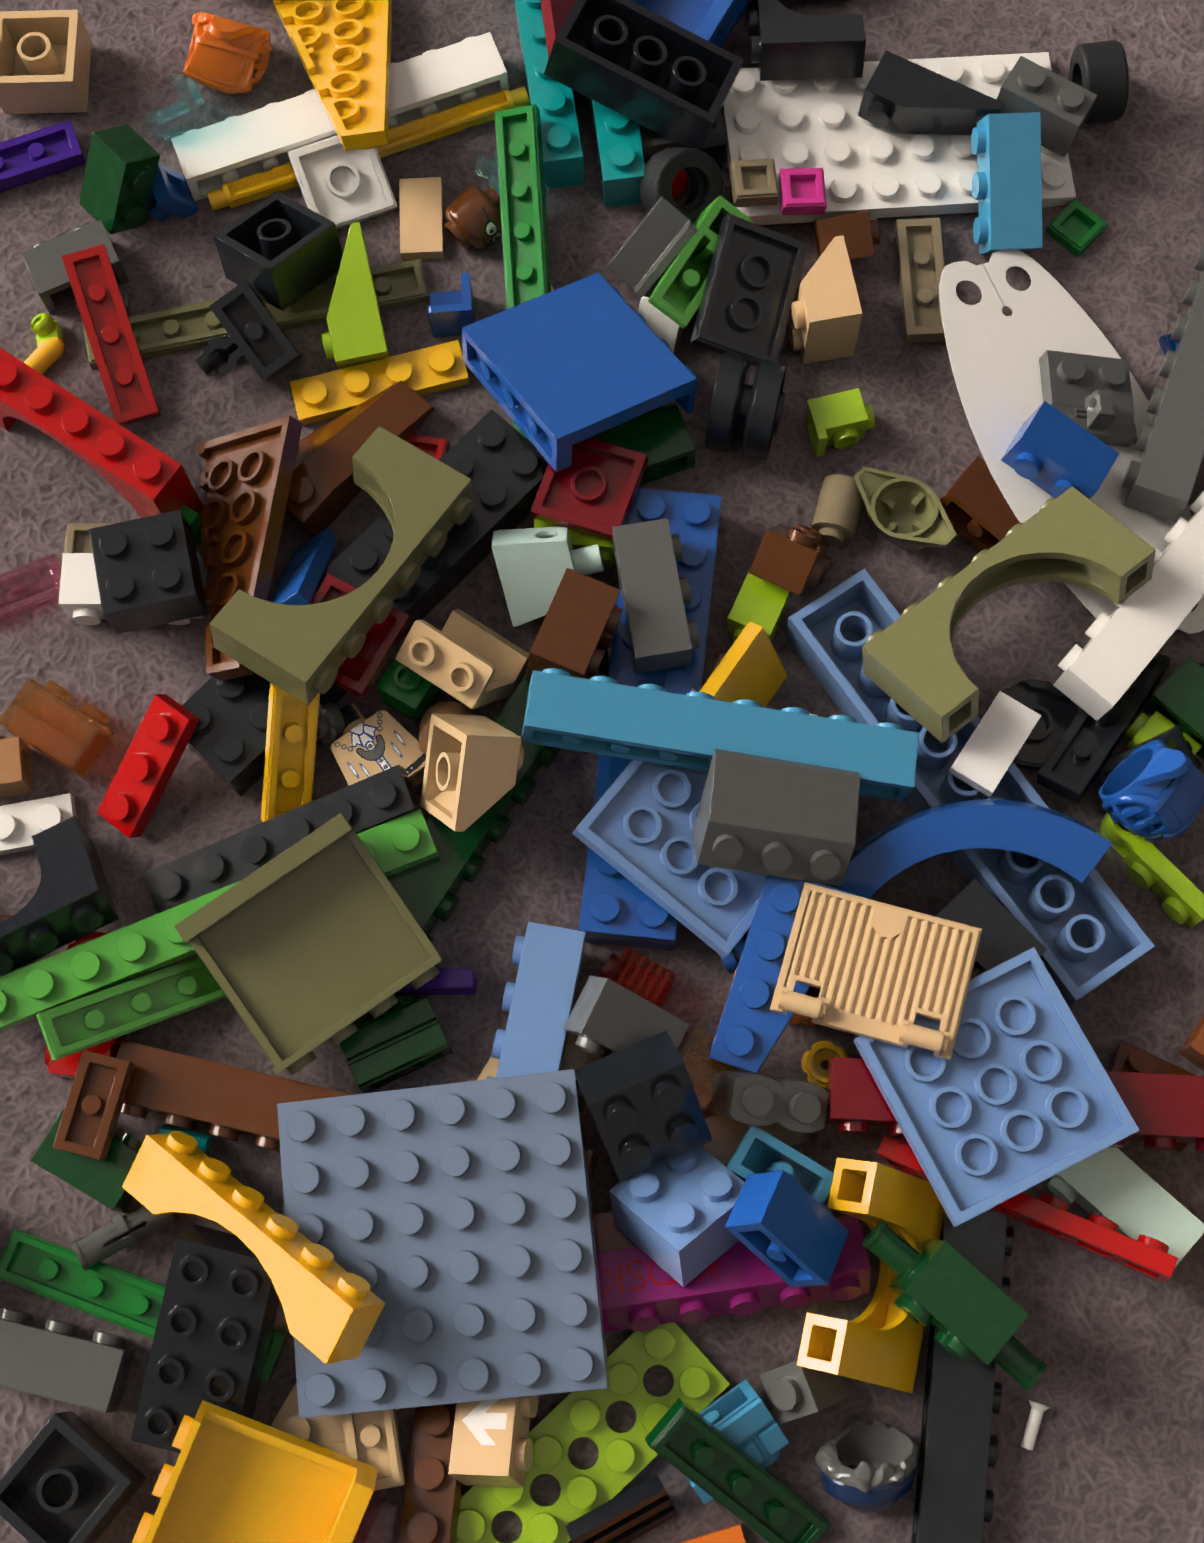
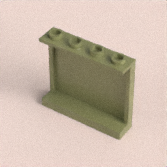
[174,813,443,1075]

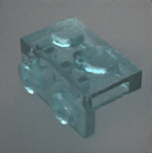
[141,72,204,141]

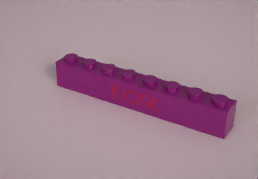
[596,1216,870,1335]

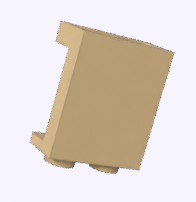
[395,609,529,709]

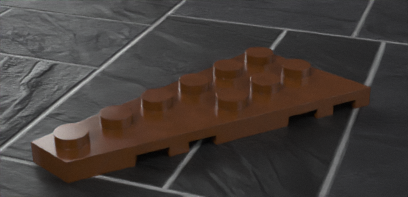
[198,415,303,681]

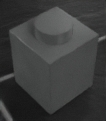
[760,1358,850,1425]

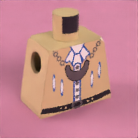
[330,703,426,789]

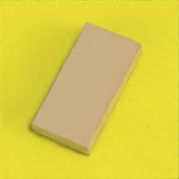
[399,177,444,261]

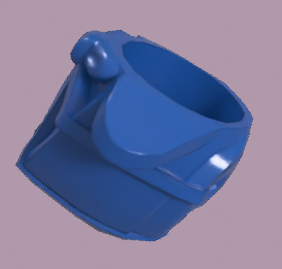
[1098,739,1204,843]

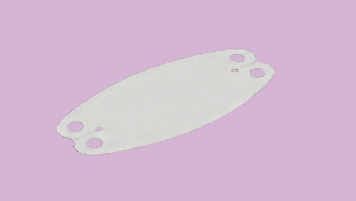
[939,250,1204,634]

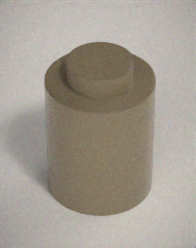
[811,474,864,547]

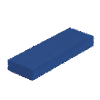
[270,528,337,605]

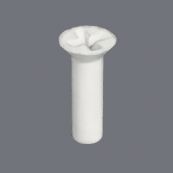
[1020,1399,1050,1451]

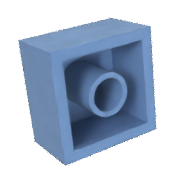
[609,1146,745,1287]

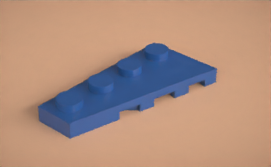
[708,875,865,1074]

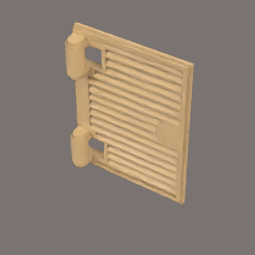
[770,882,982,1060]

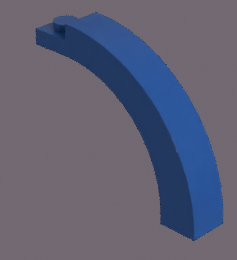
[833,799,1112,899]

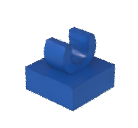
[148,163,198,221]

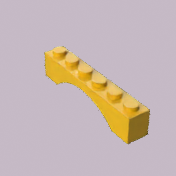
[122,1131,385,1364]

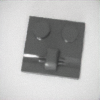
[1039,350,1137,447]

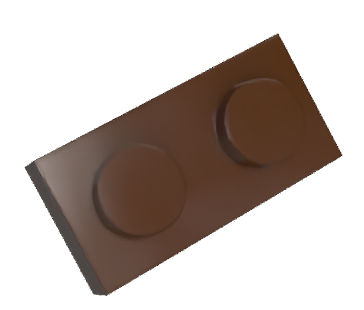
[52,1050,135,1161]

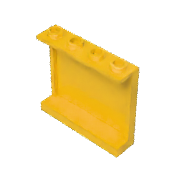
[132,1400,378,1543]

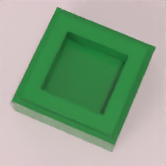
[1045,199,1108,257]

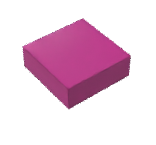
[778,168,827,215]

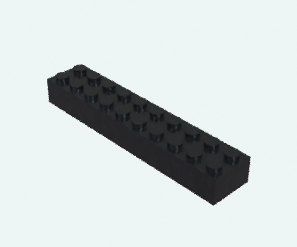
[182,409,548,797]

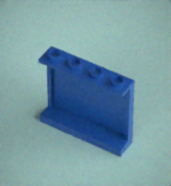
[462,272,697,472]

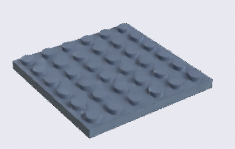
[277,1069,610,1419]

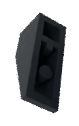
[858,51,1004,135]

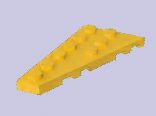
[272,0,393,151]

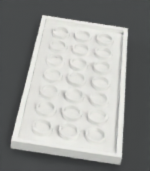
[721,52,1076,225]

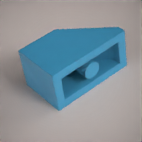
[726,1125,834,1204]

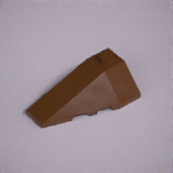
[285,380,435,536]

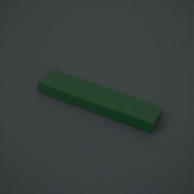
[645,1398,831,1543]

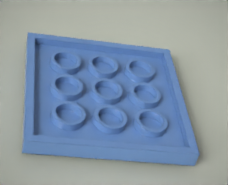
[572,688,767,958]
[853,947,1139,1227]

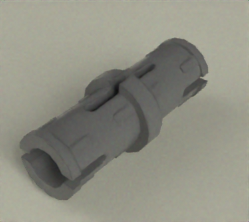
[71,1205,176,1271]

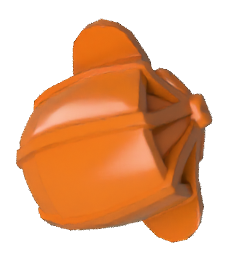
[183,12,271,95]

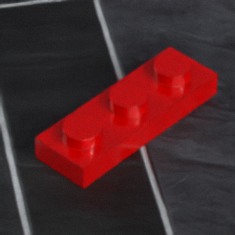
[96,694,200,838]

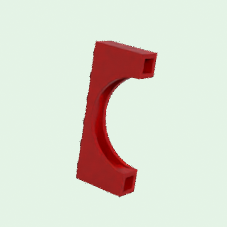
[0,348,204,518]

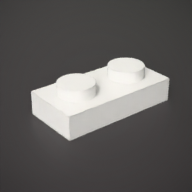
[0,793,77,855]

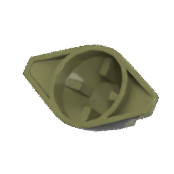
[854,466,957,551]

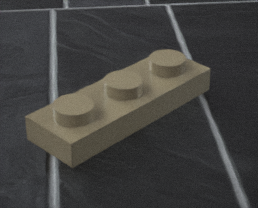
[895,218,946,343]

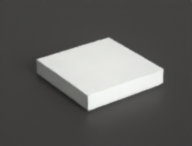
[288,135,398,230]

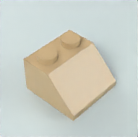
[788,235,863,364]
[420,713,524,832]

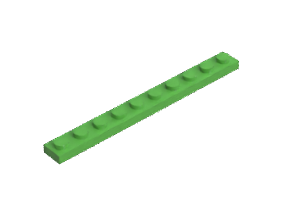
[0,809,439,1033]

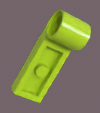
[1100,812,1204,929]

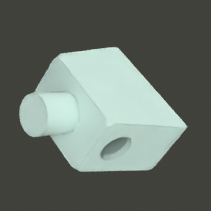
[491,526,604,627]

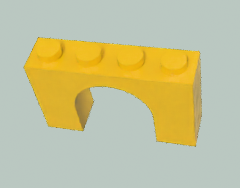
[797,1157,944,1393]

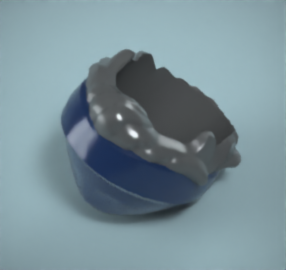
[815,1419,920,1514]

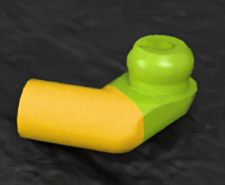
[23,313,64,375]

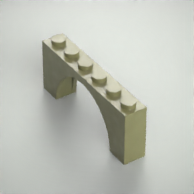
[209,426,474,705]
[862,486,1156,743]

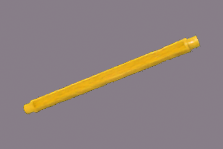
[207,86,530,212]

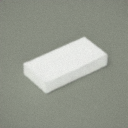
[949,691,1041,797]

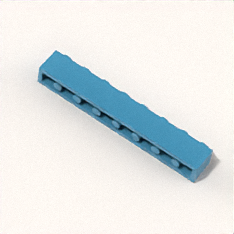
[521,668,919,802]

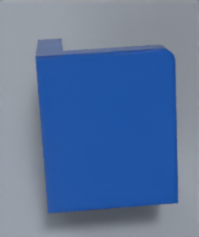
[428,273,475,338]

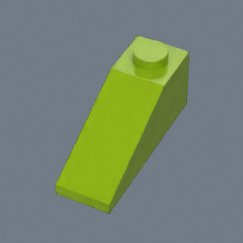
[321,222,390,369]

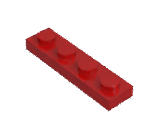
[62,244,161,426]

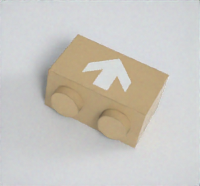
[448,1395,539,1487]

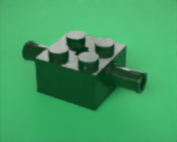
[862,1220,1047,1390]

